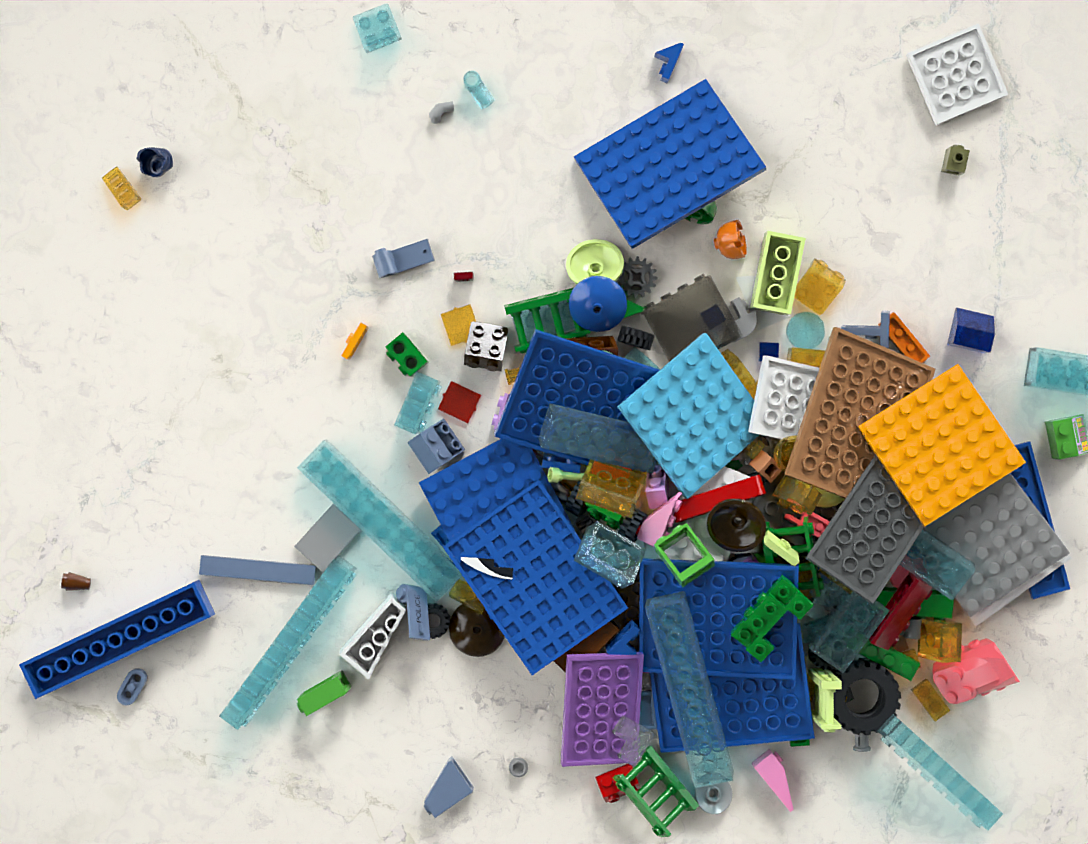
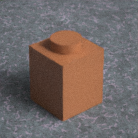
[749,449,784,483]

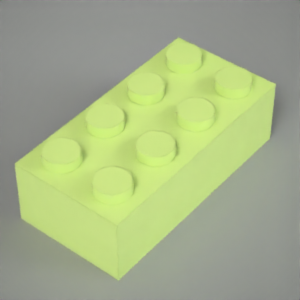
[750,231,806,316]

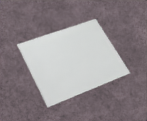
[736,275,800,330]

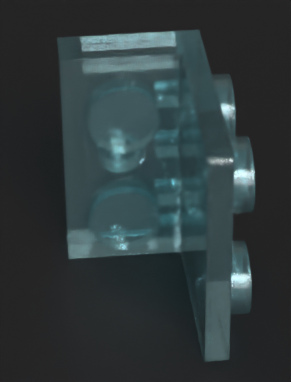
[353,3,402,53]

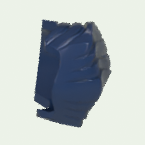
[136,147,173,177]

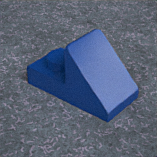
[654,43,684,83]
[605,620,640,655]

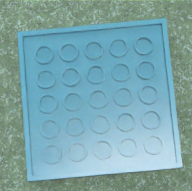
[617,333,759,499]

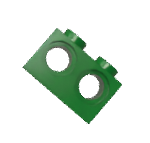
[385,332,429,377]

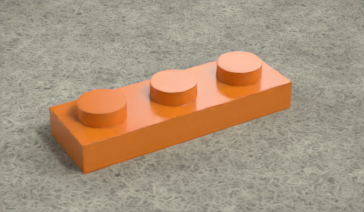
[878,312,930,363]

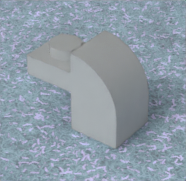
[725,297,757,342]

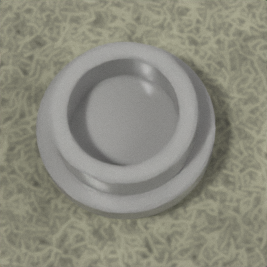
[509,757,528,777]

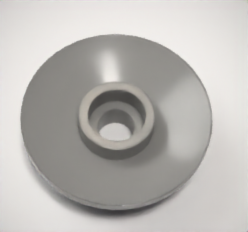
[695,775,732,814]

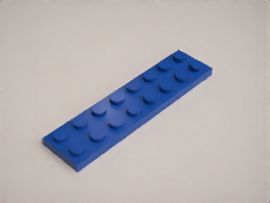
[1011,441,1070,599]

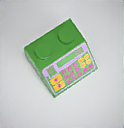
[1045,414,1088,459]

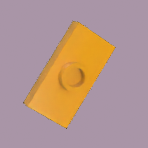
[341,323,369,360]

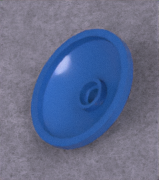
[569,276,627,332]

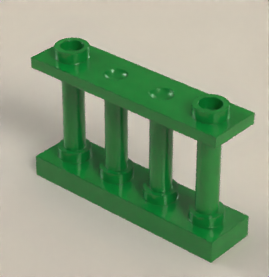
[504,287,590,354]
[762,516,824,597]
[613,746,699,837]

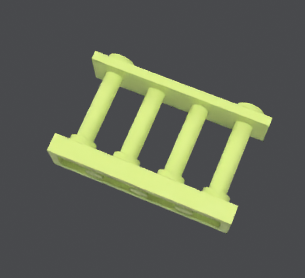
[808,668,842,732]

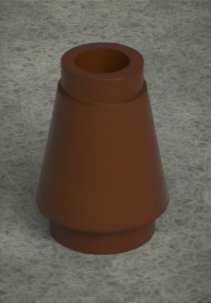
[61,572,91,591]

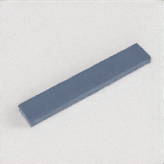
[199,555,316,585]

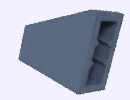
[424,756,474,818]

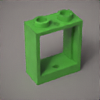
[654,523,715,588]
[297,670,352,716]

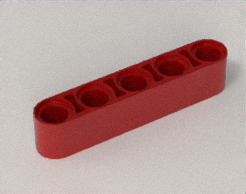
[674,475,766,523]

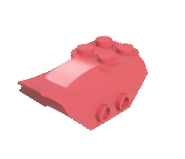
[932,638,1020,704]

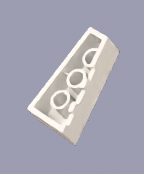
[340,593,406,679]

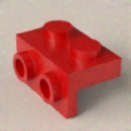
[595,763,641,803]

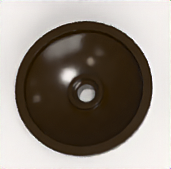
[707,499,766,552]
[449,599,504,657]

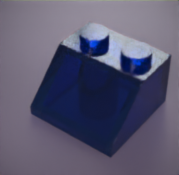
[947,307,995,353]

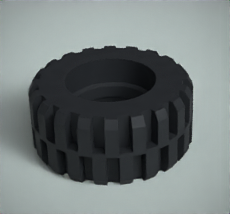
[831,658,901,735]

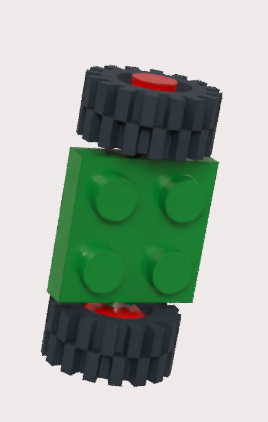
[565,481,648,545]

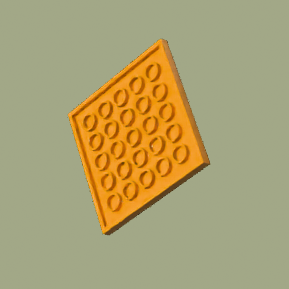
[858,364,1026,527]

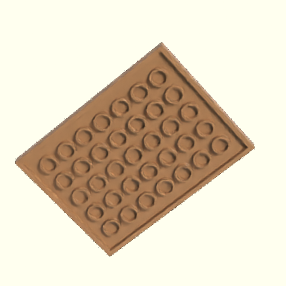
[784,327,936,498]

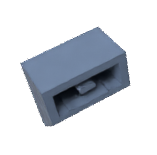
[407,418,465,474]

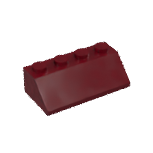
[866,570,933,650]

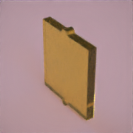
[441,304,476,346]

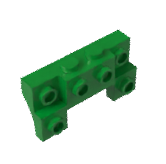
[731,574,813,662]

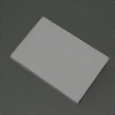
[294,504,362,572]

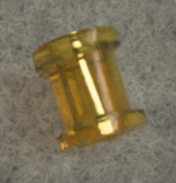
[504,365,521,385]

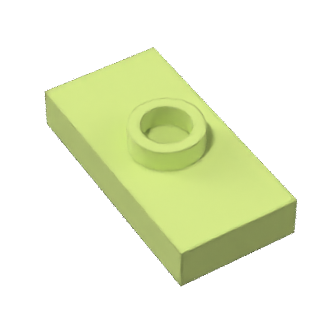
[764,530,800,566]

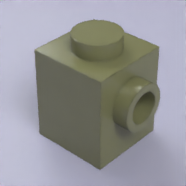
[941,145,970,176]

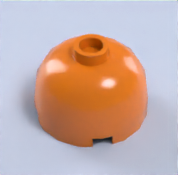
[714,220,747,259]

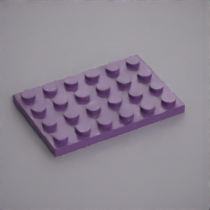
[561,652,644,767]

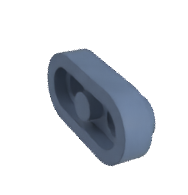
[117,668,147,705]

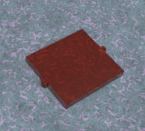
[438,381,481,423]

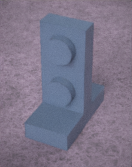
[841,311,890,349]

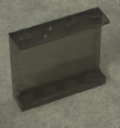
[640,274,743,362]

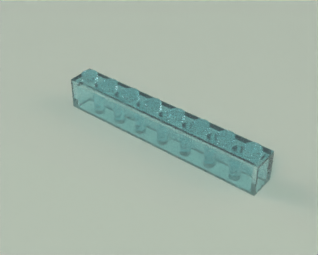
[878,714,1003,830]

